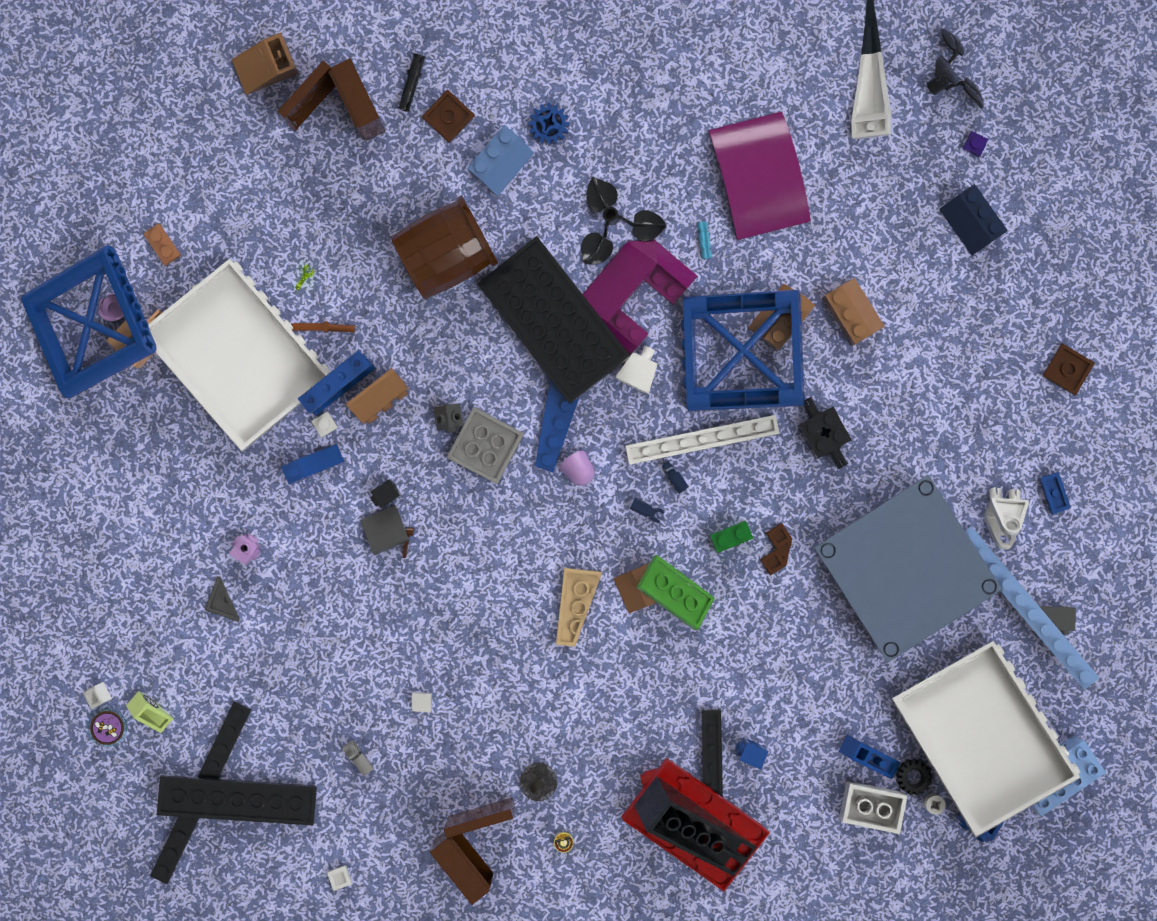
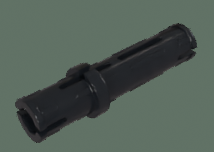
[398,53,425,112]

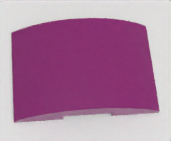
[708,112,811,240]

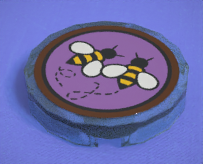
[88,708,128,747]

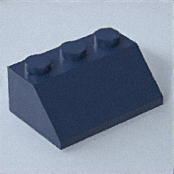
[939,184,1008,255]

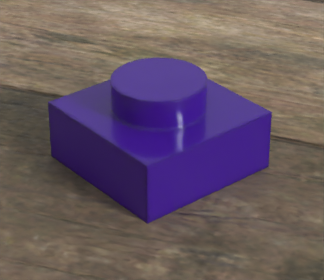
[962,131,989,157]

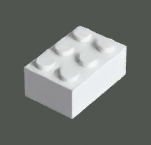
[839,781,907,834]

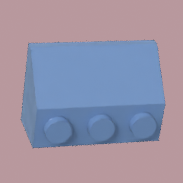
[467,125,534,197]

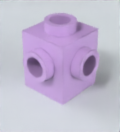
[229,534,261,565]

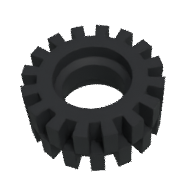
[896,759,933,796]

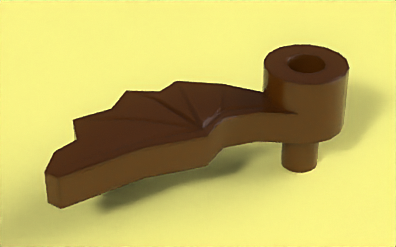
[403,527,415,558]

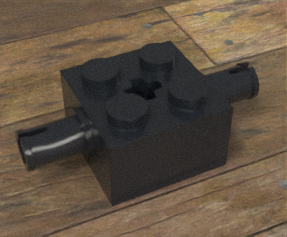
[797,396,852,470]

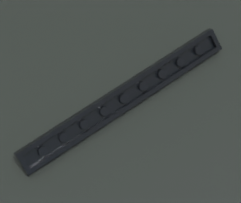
[150,701,252,884]

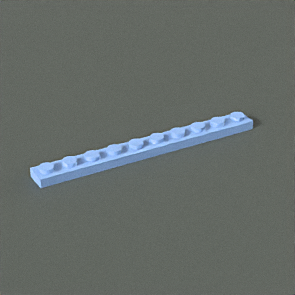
[965,526,1099,690]

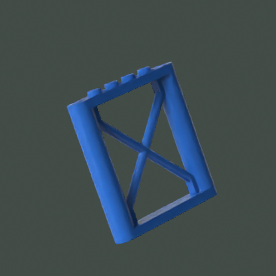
[21,245,157,399]
[681,289,805,411]

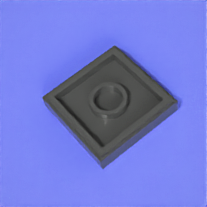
[360,505,410,556]

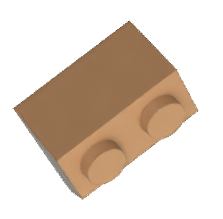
[613,563,656,613]

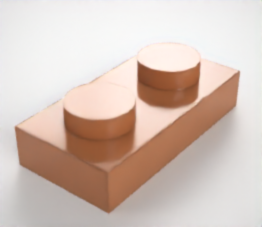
[144,223,182,266]

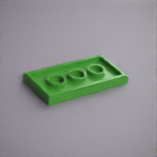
[636,555,715,630]

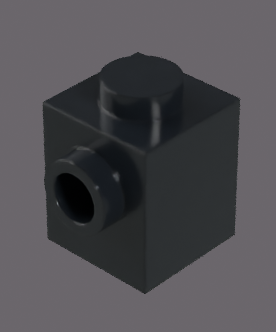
[370,479,402,508]

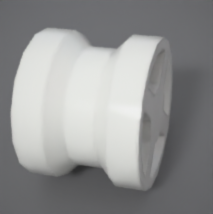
[924,793,945,815]

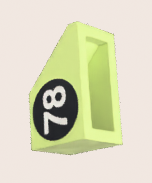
[126,691,173,733]

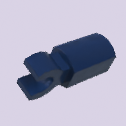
[662,461,689,494]
[630,497,664,523]

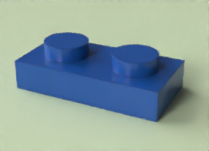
[1039,472,1071,514]

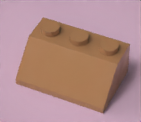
[822,278,885,346]
[748,284,815,352]
[346,368,409,424]

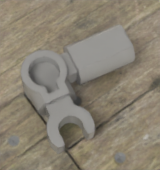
[342,740,374,776]

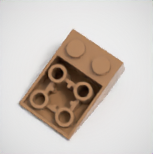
[232,33,299,95]

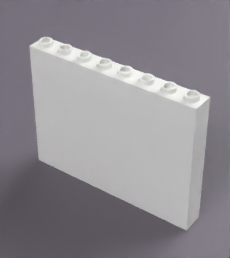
[148,259,331,452]
[892,641,1080,838]

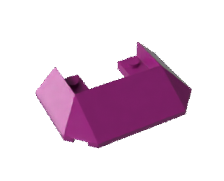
[583,239,698,363]

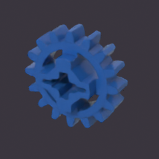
[528,103,570,146]

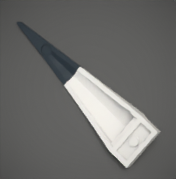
[851,0,892,140]

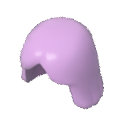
[98,293,124,322]
[560,451,595,486]

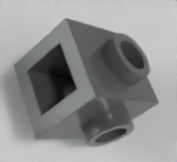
[433,403,464,433]

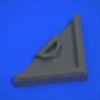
[205,576,240,622]

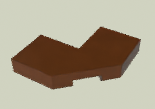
[760,523,792,576]

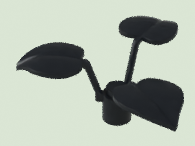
[927,28,984,109]
[581,177,666,265]

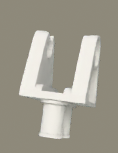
[984,487,1029,550]

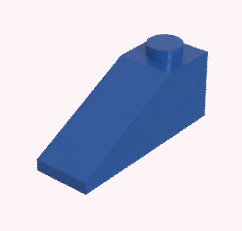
[281,444,345,485]
[838,734,901,779]

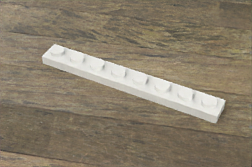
[625,415,780,465]

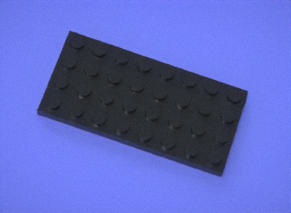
[477,236,631,404]

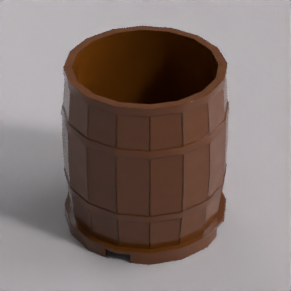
[390,195,498,300]

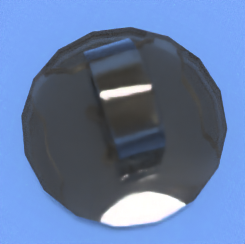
[519,762,557,801]

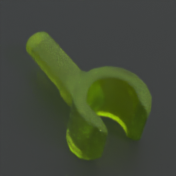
[295,264,315,290]

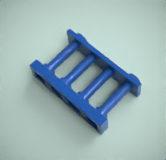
[297,350,376,416]

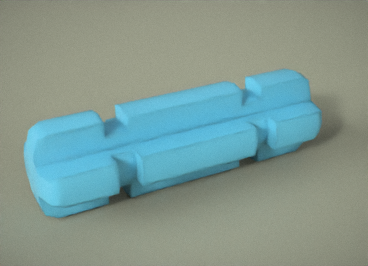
[697,222,712,259]

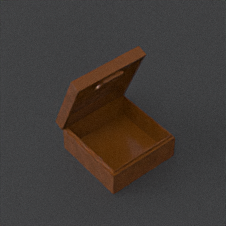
[277,58,386,141]
[429,797,516,905]

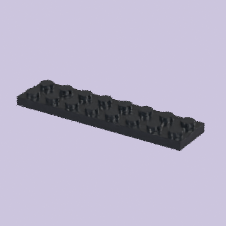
[157,775,317,826]

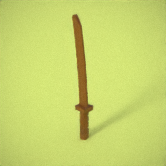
[290,321,356,333]

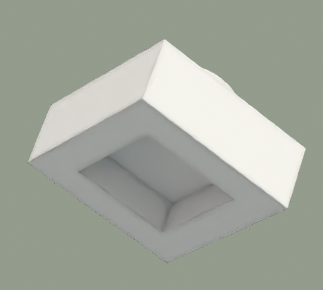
[311,411,338,438]
[327,865,353,891]

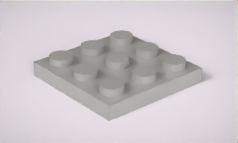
[447,407,524,484]

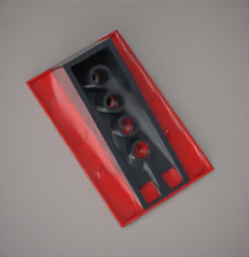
[621,758,770,891]

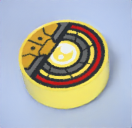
[554,832,573,853]

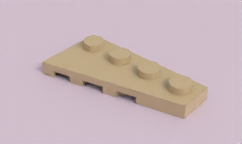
[556,568,602,647]

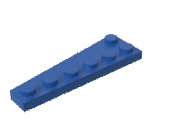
[535,379,580,473]

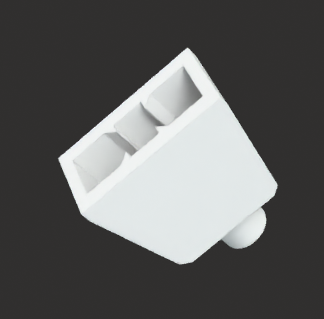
[615,346,657,395]

